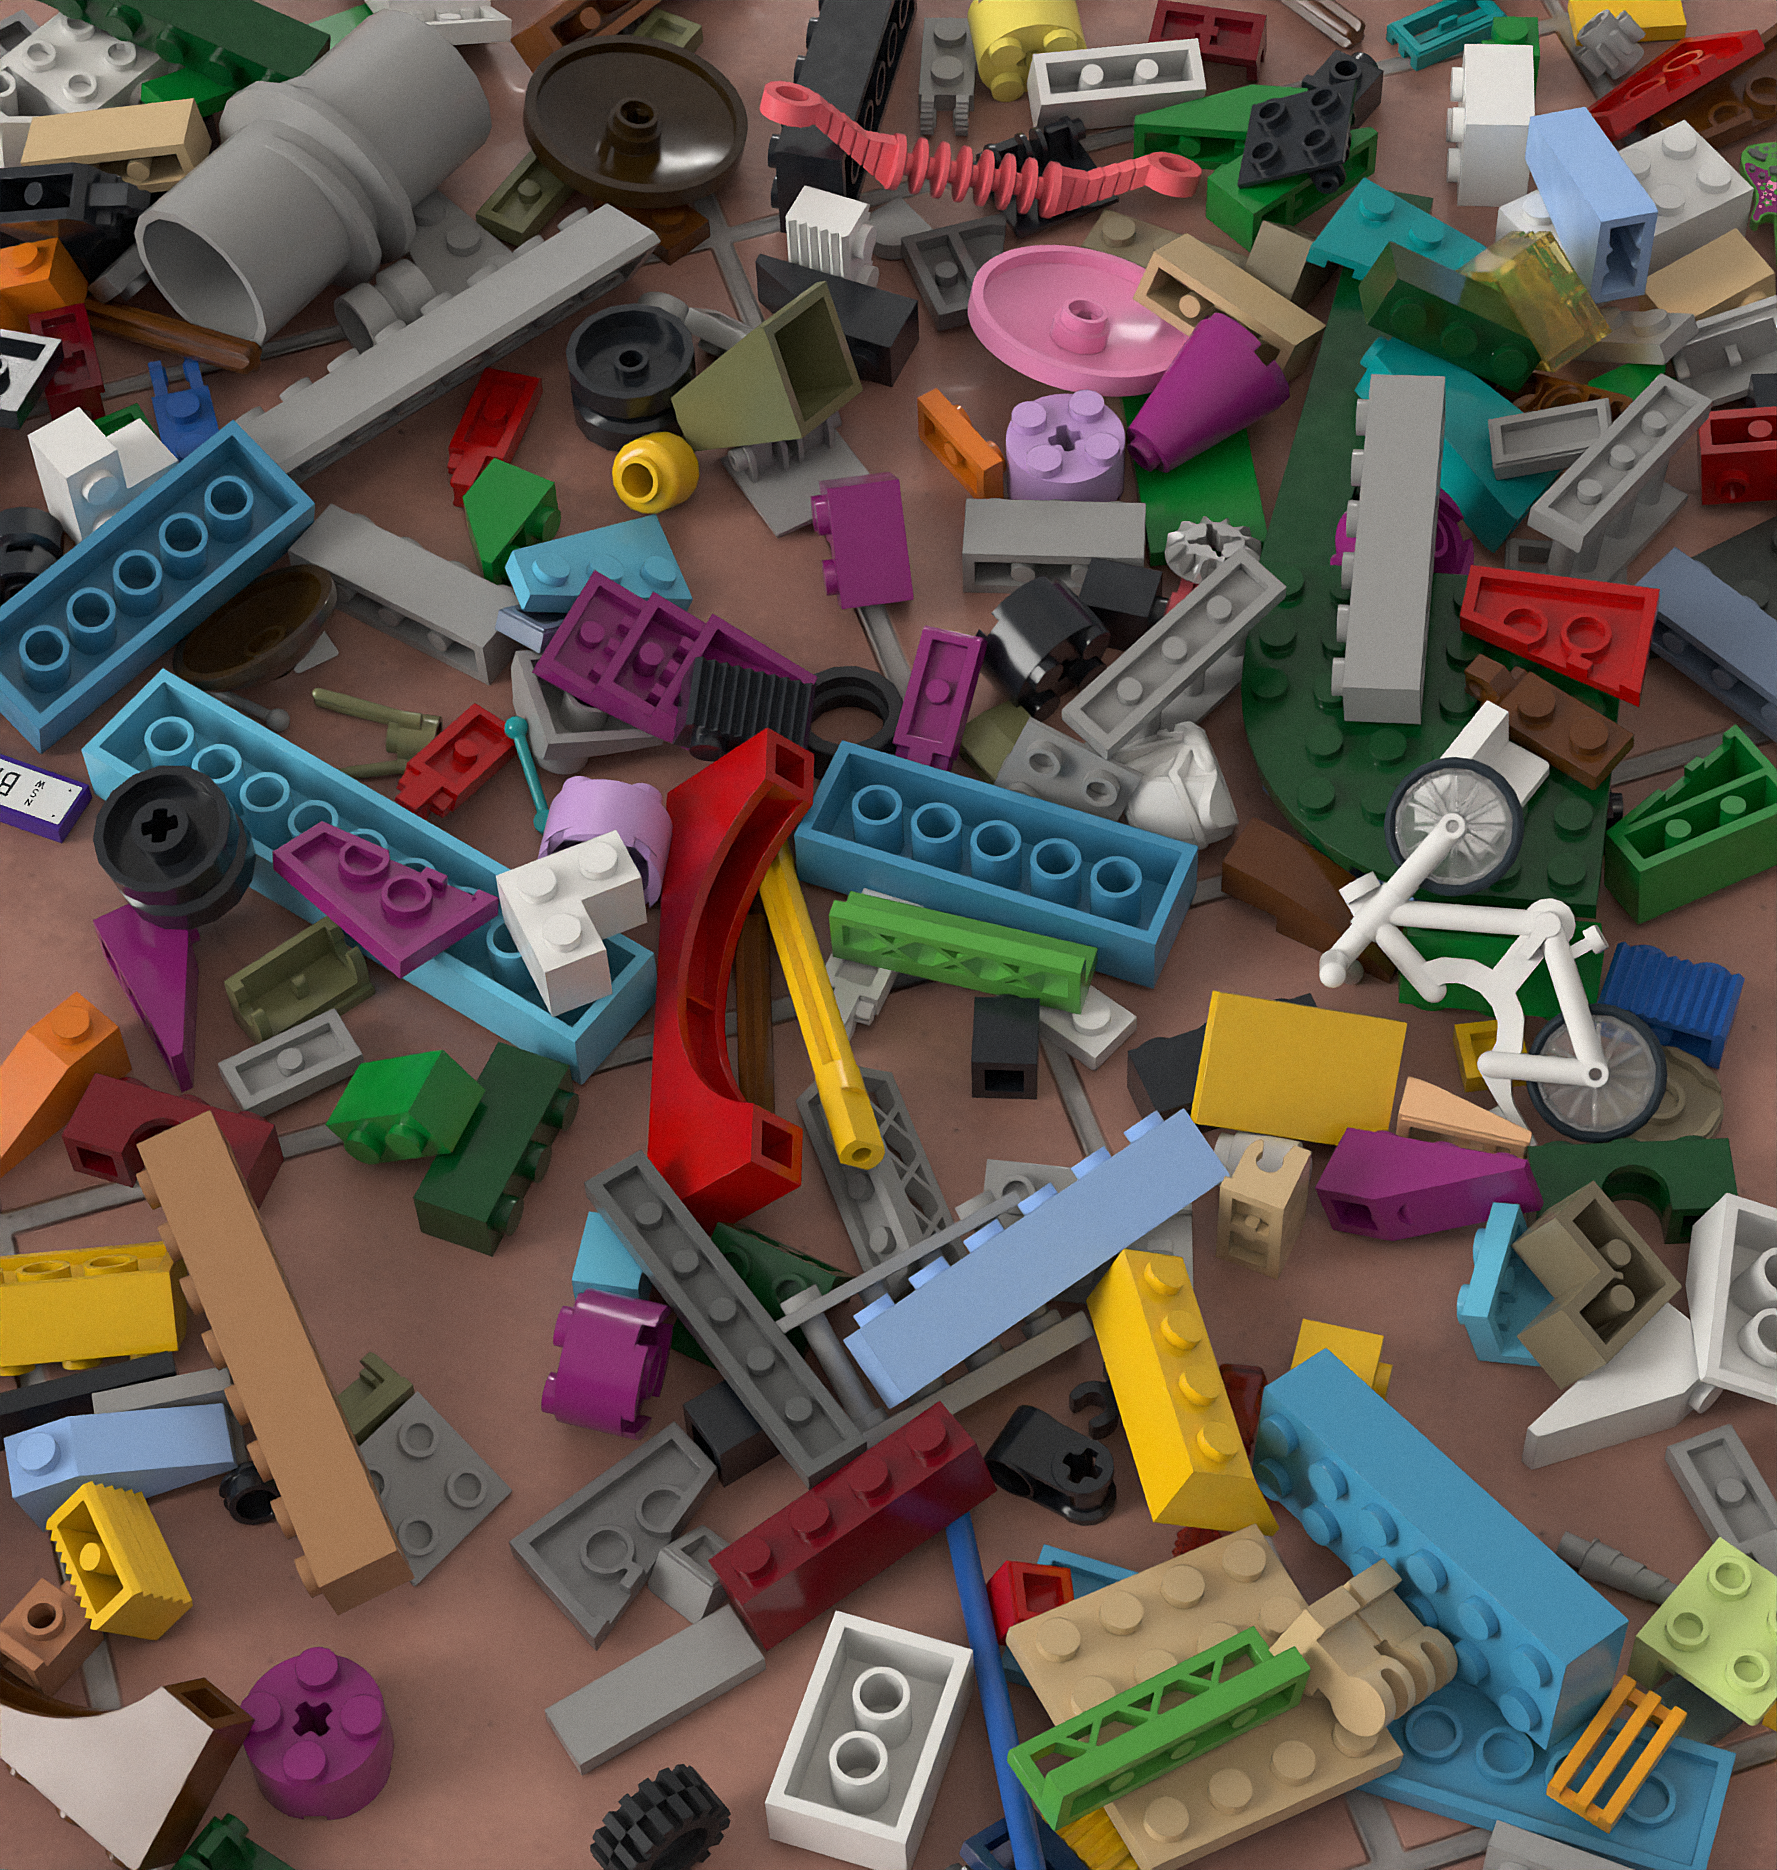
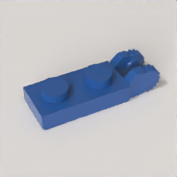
[148,357,219,462]

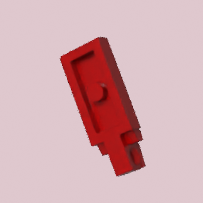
[447,367,543,508]
[394,703,518,820]

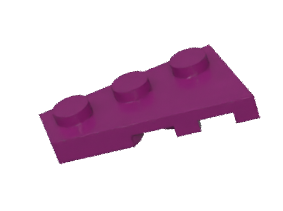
[272,821,499,979]

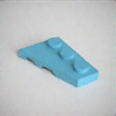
[505,514,693,613]

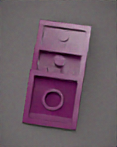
[532,570,818,751]

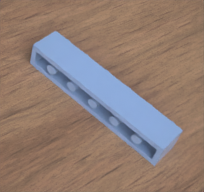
[843,1108,1230,1409]

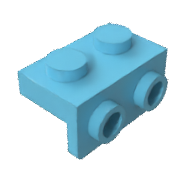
[1457,1202,1554,1367]

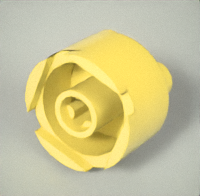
[967,0,1087,102]

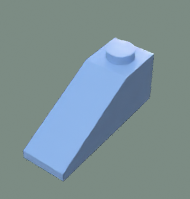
[4,1403,238,1532]

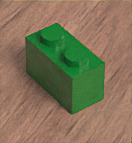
[325,1049,486,1165]

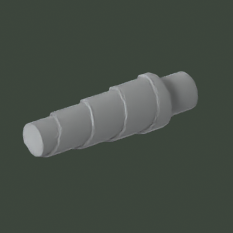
[1555,1531,1678,1605]

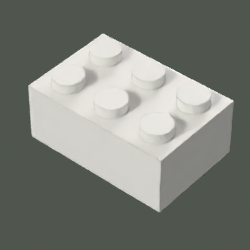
[765,1610,974,1870]

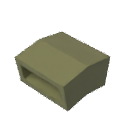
[958,700,1031,785]

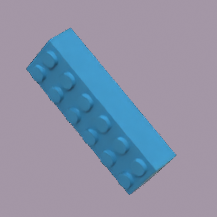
[0,420,315,754]
[794,740,1199,989]
[1252,1348,1629,1751]

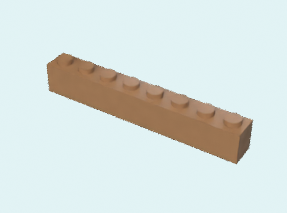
[136,1110,415,1616]

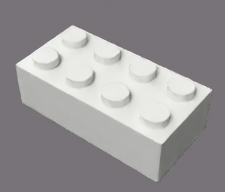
[1494,120,1754,314]

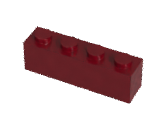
[708,1401,998,1651]

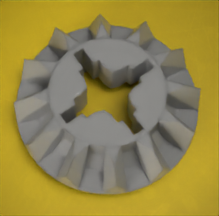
[1165,516,1261,584]

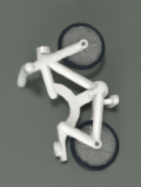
[1319,757,1668,1146]

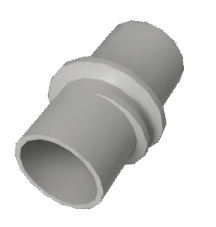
[134,9,492,347]

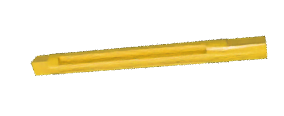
[758,840,885,1170]

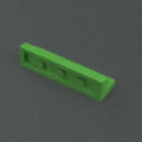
[829,891,1098,1015]
[1007,1626,1311,1832]

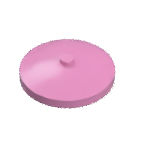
[968,245,1188,397]

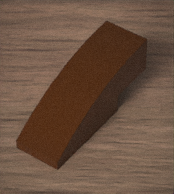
[1221,817,1404,983]

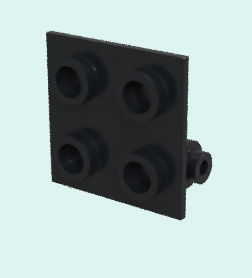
[1237,79,1358,194]
[973,116,1119,239]

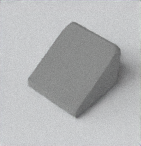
[648,1524,730,1624]

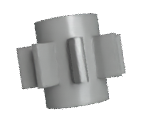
[1576,9,1646,79]

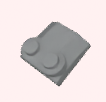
[511,650,663,774]

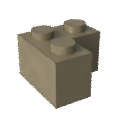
[1511,1180,1682,1389]

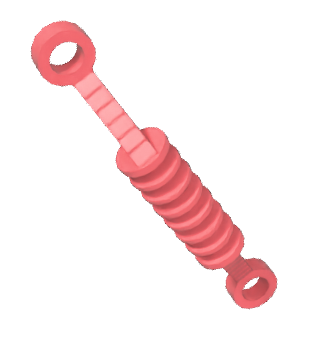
[759,81,1202,219]

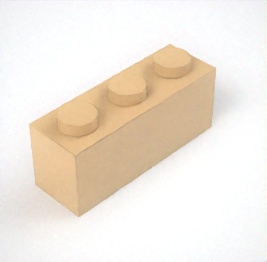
[20,98,212,193]
[1132,233,1326,382]

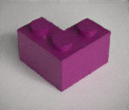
[810,472,914,609]

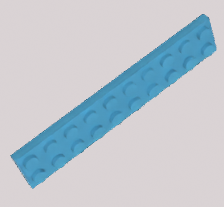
[1002,1544,1736,1870]

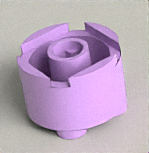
[1006,389,1125,502]
[537,776,673,908]

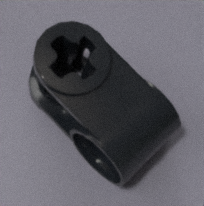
[983,1405,1117,1526]

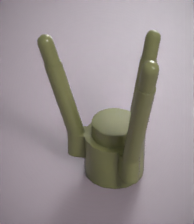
[312,688,443,779]

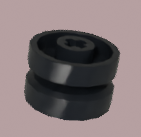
[566,303,696,452]
[93,765,256,930]

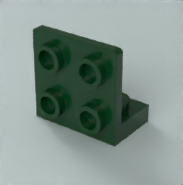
[671,1222,856,1371]

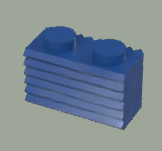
[1594,941,1745,1069]

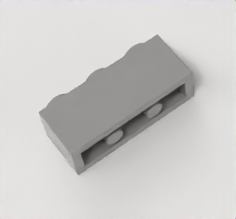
[962,498,1146,595]

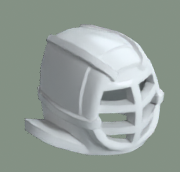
[1113,721,1239,850]

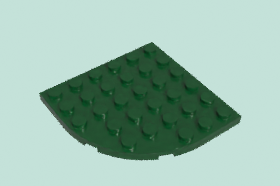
[1241,560,1621,919]

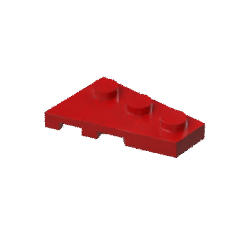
[1587,29,1765,142]
[1460,565,1660,707]

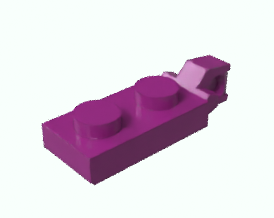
[892,625,988,772]

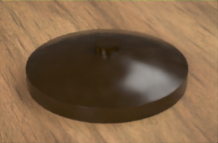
[523,35,748,209]

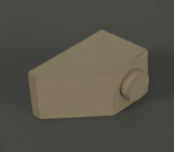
[1244,220,1340,309]

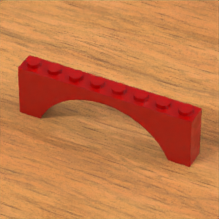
[647,727,814,1237]

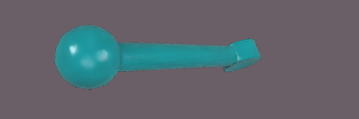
[504,716,549,835]

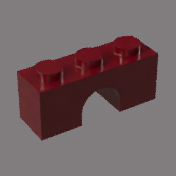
[62,1073,284,1211]

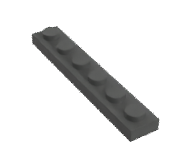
[584,1150,867,1490]

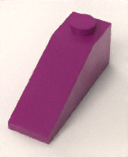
[93,904,201,1093]

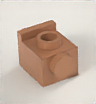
[0,1578,104,1697]

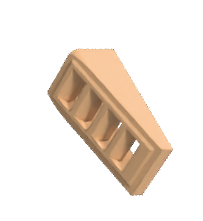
[1396,1076,1532,1159]

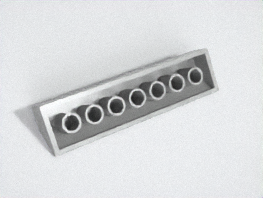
[235,203,661,485]

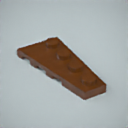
[1648,23,1777,150]

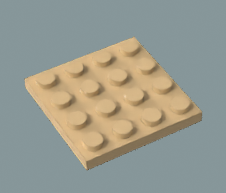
[1006,1523,1404,1870]

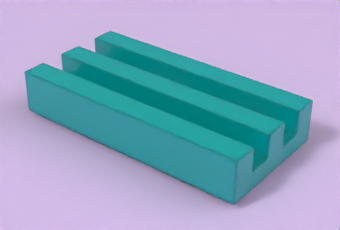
[1386,0,1508,72]

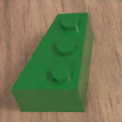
[1604,724,1777,925]

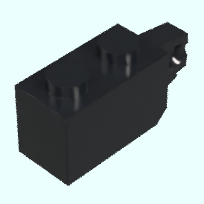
[0,162,151,243]

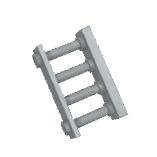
[1527,373,1713,583]
[1062,547,1287,761]
[775,1189,1095,1450]

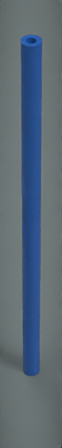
[945,1511,1047,1870]

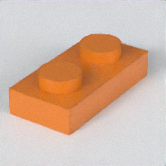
[917,388,1006,499]

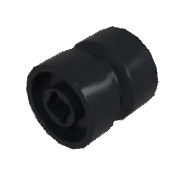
[0,507,64,607]

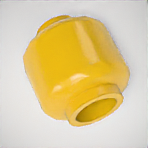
[612,432,700,514]

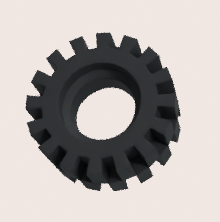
[590,1764,731,1870]

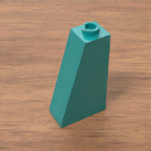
[1355,335,1565,553]

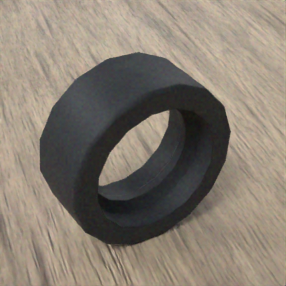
[807,666,903,781]

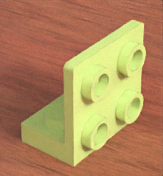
[1627,1537,1777,1726]

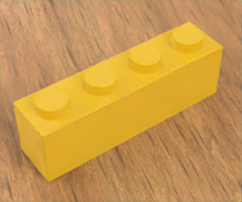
[1086,1249,1279,1536]

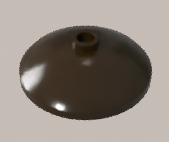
[172,564,338,693]

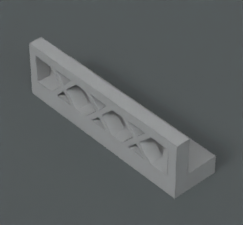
[796,1066,967,1304]

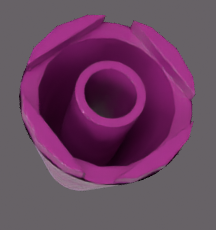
[1127,313,1290,473]

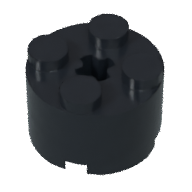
[975,576,1111,722]

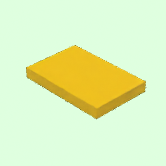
[1190,990,1407,1146]

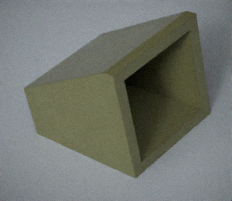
[671,281,863,452]

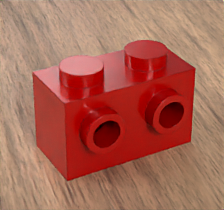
[1697,406,1777,505]

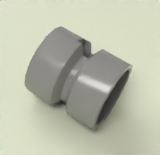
[334,259,437,354]

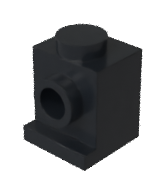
[1301,49,1384,130]

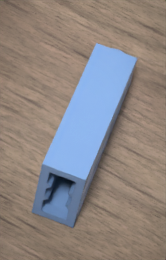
[1525,107,1658,305]

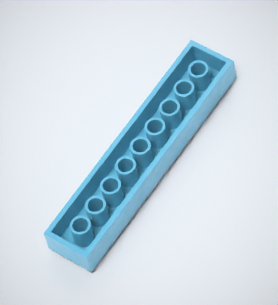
[81,668,657,1085]

